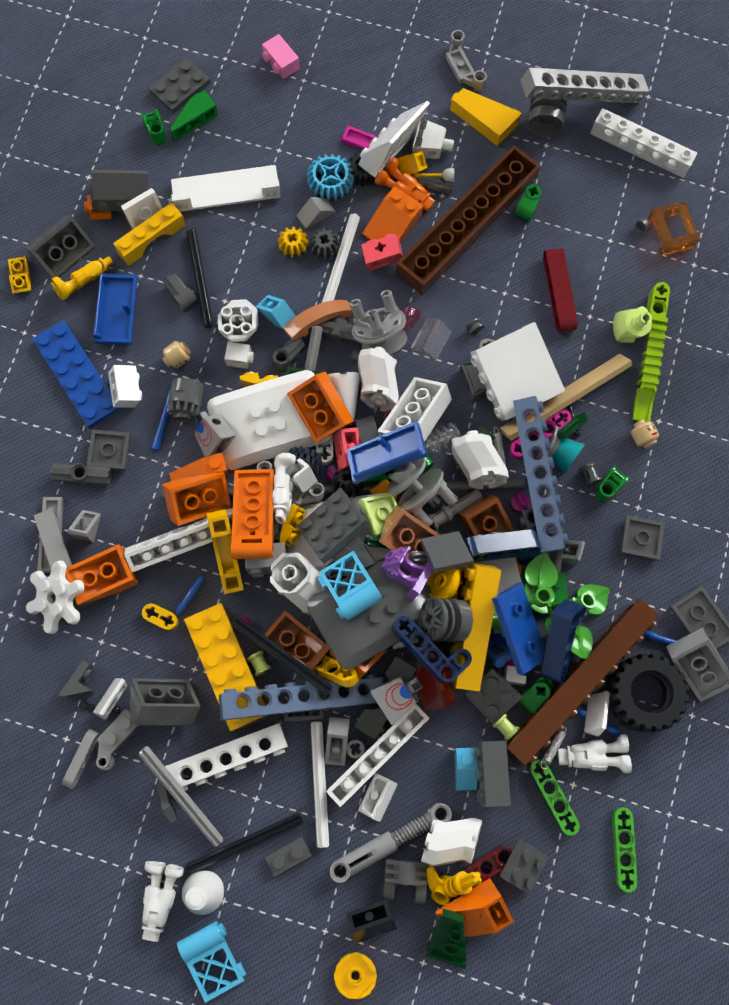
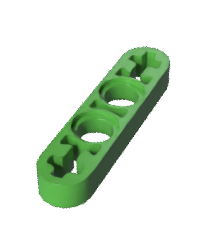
[529,760,580,836]
[612,807,637,893]

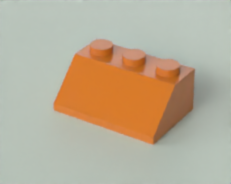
[287,371,354,443]

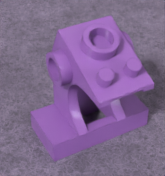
[381,547,433,601]

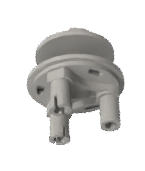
[349,290,407,355]
[387,458,458,527]

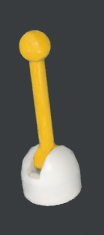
[412,168,454,183]

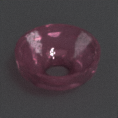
[399,307,422,329]

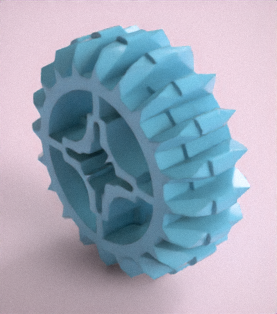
[307,153,354,201]

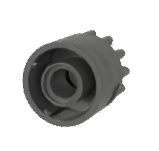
[167,378,204,422]

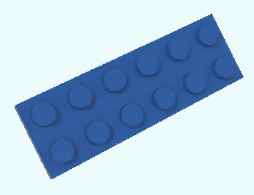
[32,320,121,428]

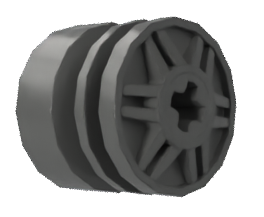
[527,98,567,138]
[418,597,473,643]

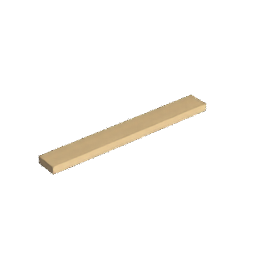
[500,354,632,441]

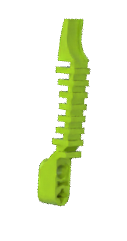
[632,282,670,422]

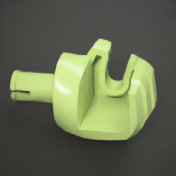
[613,306,652,343]

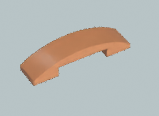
[283,300,353,341]

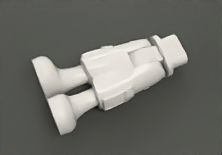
[272,453,301,524]
[557,734,632,773]
[142,861,184,942]

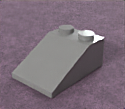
[666,628,729,702]

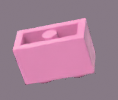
[262,34,300,79]

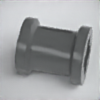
[579,462,602,487]

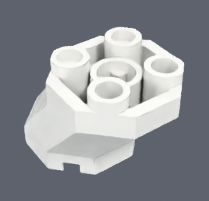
[218,299,259,342]
[358,347,399,412]
[451,430,509,490]
[270,553,332,614]
[421,818,482,867]

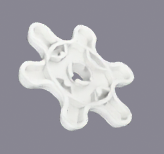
[26,561,84,634]

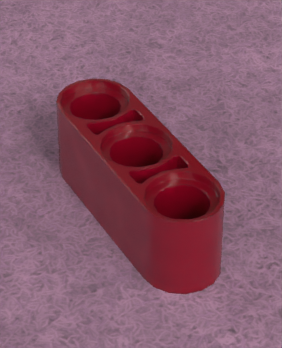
[459,845,512,889]

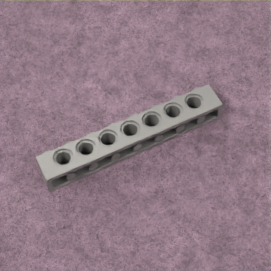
[520,68,649,103]

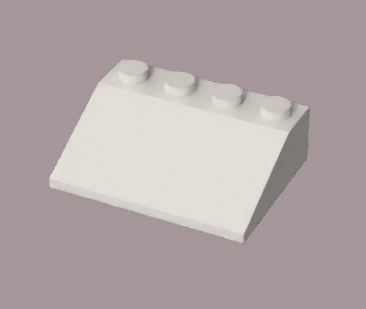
[358,101,430,177]

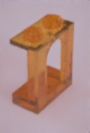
[647,202,700,256]

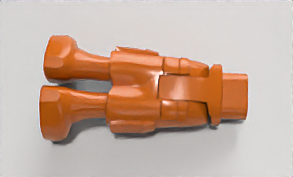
[374,157,436,212]

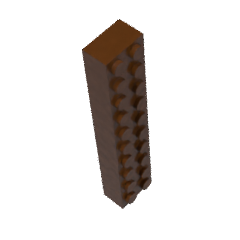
[395,145,541,295]
[506,599,659,765]

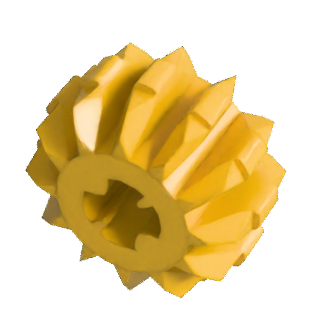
[278,226,308,258]

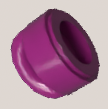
[510,493,530,513]

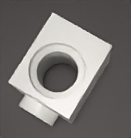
[224,342,254,369]

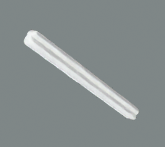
[322,213,360,303]
[310,721,329,848]

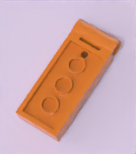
[231,469,275,559]

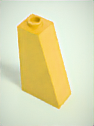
[450,88,522,146]

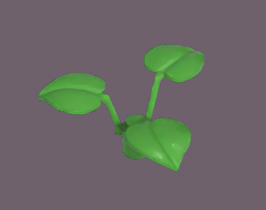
[491,553,580,638]
[524,583,610,659]

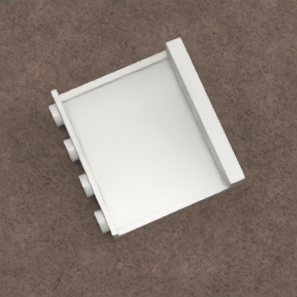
[470,322,565,421]

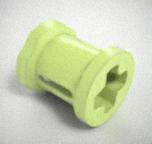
[247,650,271,677]
[492,714,519,741]

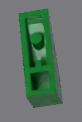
[170,90,218,141]

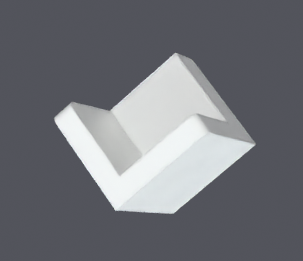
[290,458,318,493]

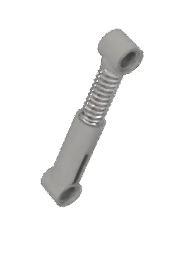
[330,803,452,883]

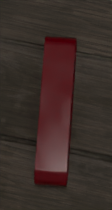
[543,248,578,332]

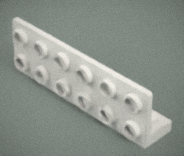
[171,165,281,212]

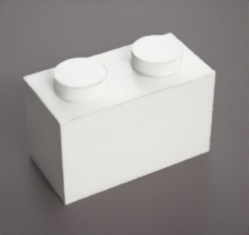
[108,365,142,408]

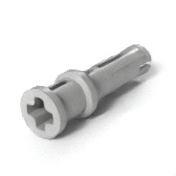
[428,489,482,530]

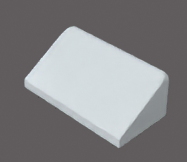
[93,678,127,720]
[584,691,610,736]
[358,773,397,822]

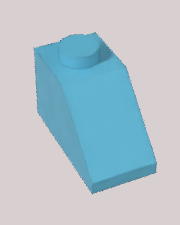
[255,295,295,329]
[454,748,478,791]

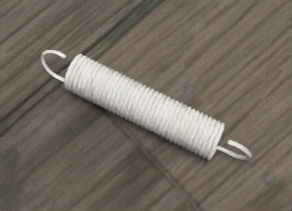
[493,427,506,466]
[541,726,566,769]

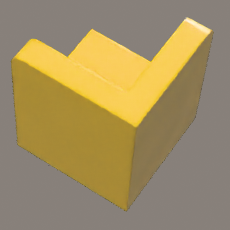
[397,150,428,174]

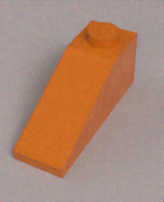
[169,452,229,481]

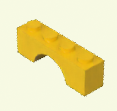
[113,202,186,267]
[206,509,244,594]

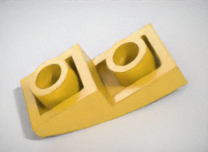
[8,256,31,294]
[240,372,278,387]
[279,503,307,547]

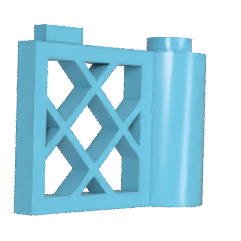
[318,551,383,621]
[177,921,246,1003]

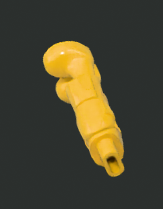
[51,256,113,301]

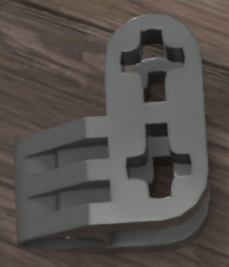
[383,858,428,905]

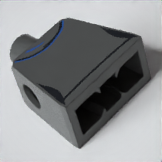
[459,362,487,402]

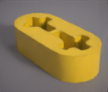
[142,603,179,631]

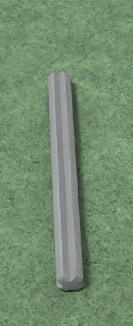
[139,746,223,847]

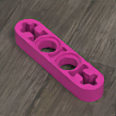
[509,410,572,459]

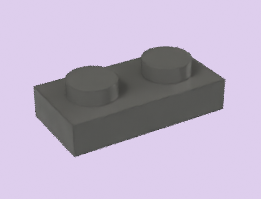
[265,836,312,877]

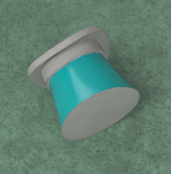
[536,426,585,474]

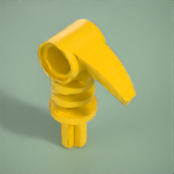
[426,865,482,905]

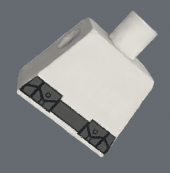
[412,119,454,159]

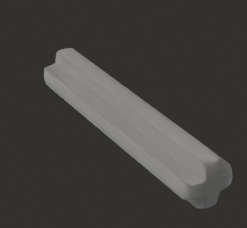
[304,326,323,371]

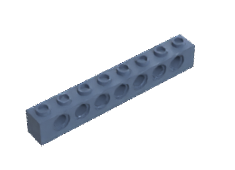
[513,396,569,554]
[219,674,383,721]

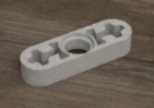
[62,729,100,789]

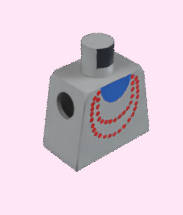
[195,412,236,457]
[370,676,423,725]

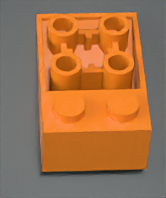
[435,878,514,937]

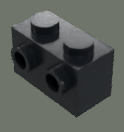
[346,899,397,943]

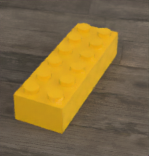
[446,562,501,692]
[184,603,267,732]

